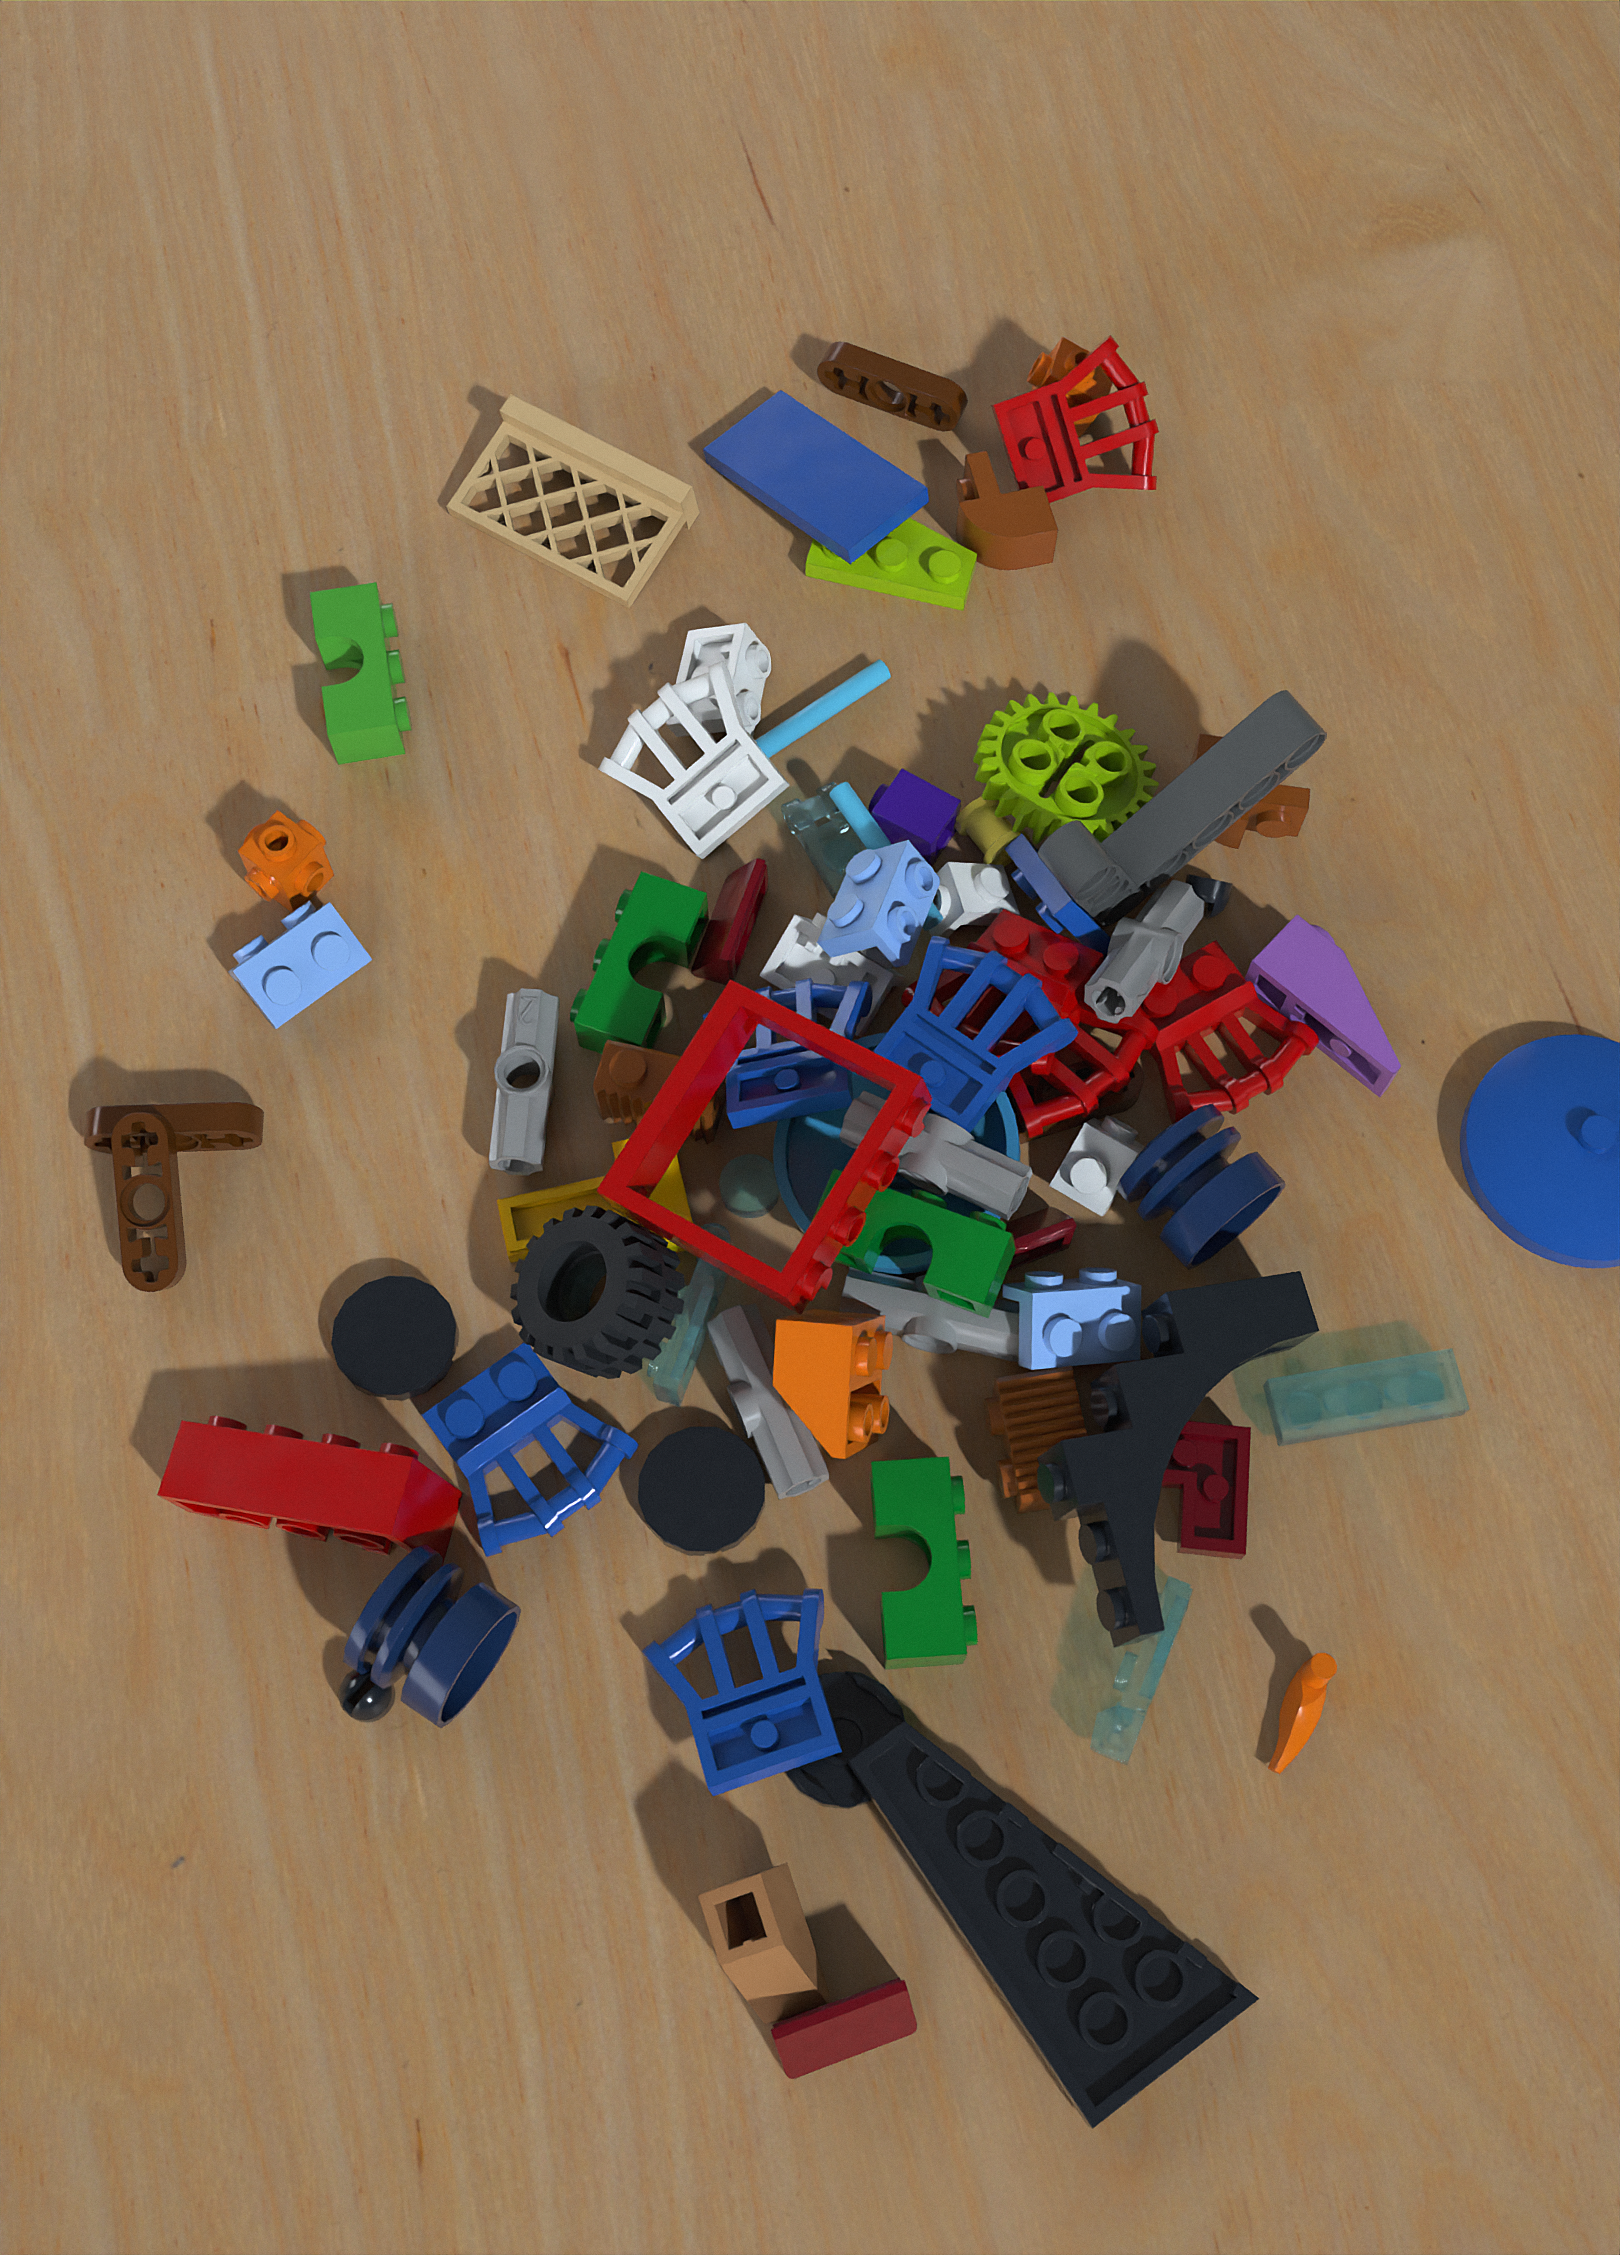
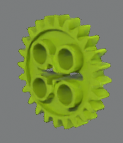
[973,692,1159,845]

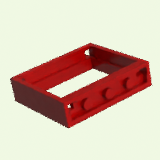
[596,979,932,1315]

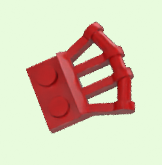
[991,335,1159,503]
[901,909,1104,1076]
[1134,940,1319,1124]
[975,994,1159,1139]

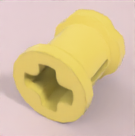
[954,796,1030,867]

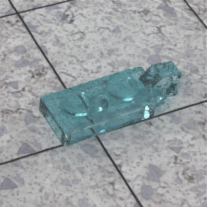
[1090,1576,1193,1765]

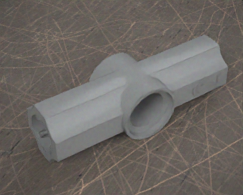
[1084,880,1204,1024]
[489,988,560,1176]
[839,1090,1033,1220]
[839,1267,1019,1362]
[706,1303,829,1500]

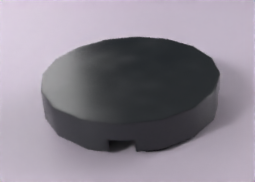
[331,1276,460,1401]
[638,1426,765,1556]
[783,1671,906,1809]

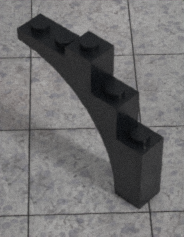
[1037,1271,1319,1648]

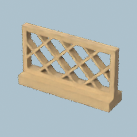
[446,394,700,609]

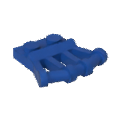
[873,936,1078,1133]
[702,978,873,1129]
[422,1343,639,1557]
[641,1588,842,1796]

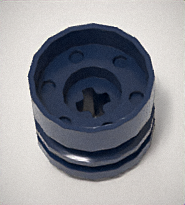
[1116,1104,1286,1270]
[343,1544,521,1728]

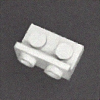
[666,623,771,737]
[759,912,905,1037]

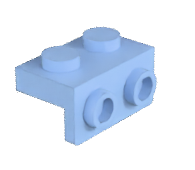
[817,840,940,967]
[228,900,372,1029]
[1002,1267,1142,1370]

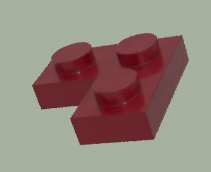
[1161,1421,1251,1560]

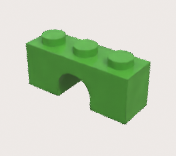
[310,582,412,765]

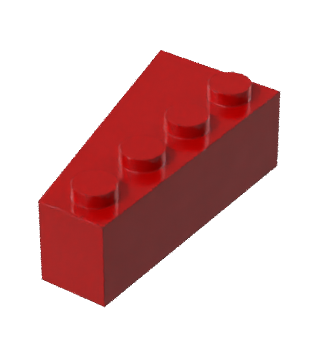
[157,1416,463,1566]

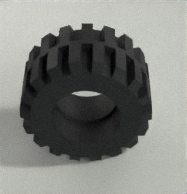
[510,1206,685,1379]

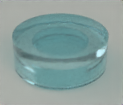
[719,1154,780,1218]

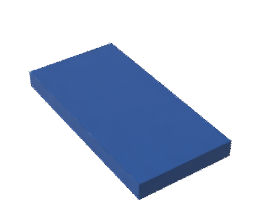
[703,390,929,564]

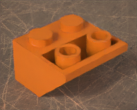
[772,1309,893,1459]

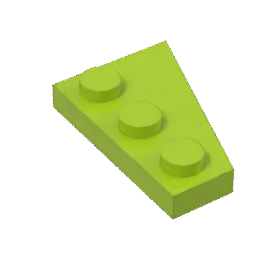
[805,517,977,611]

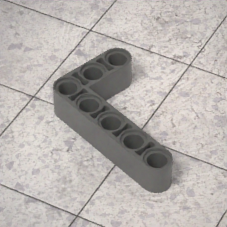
[1038,690,1327,926]

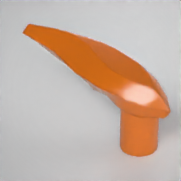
[1268,1653,1337,1774]

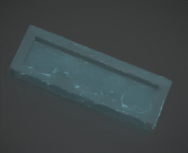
[1263,1348,1470,1446]

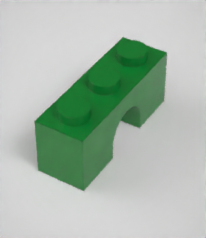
[570,871,709,1054]
[810,1169,1016,1318]
[870,1456,978,1670]

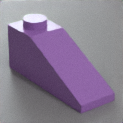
[1245,915,1401,1098]

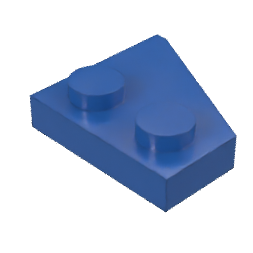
[1004,833,1111,960]

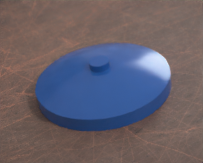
[1460,1034,1620,1268]

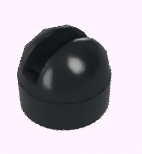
[1185,874,1233,919]
[339,1669,395,1723]

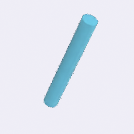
[755,659,891,758]
[829,782,943,931]

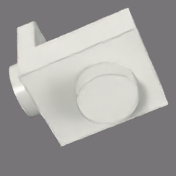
[929,862,1020,938]
[1049,1115,1145,1216]

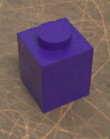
[867,768,961,867]

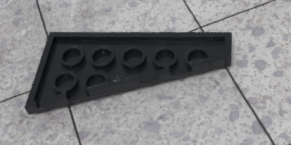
[847,1721,1260,2129]

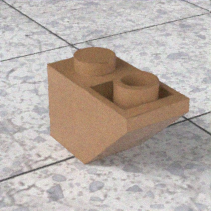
[698,1862,832,2024]

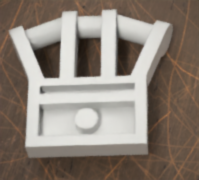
[598,661,790,859]

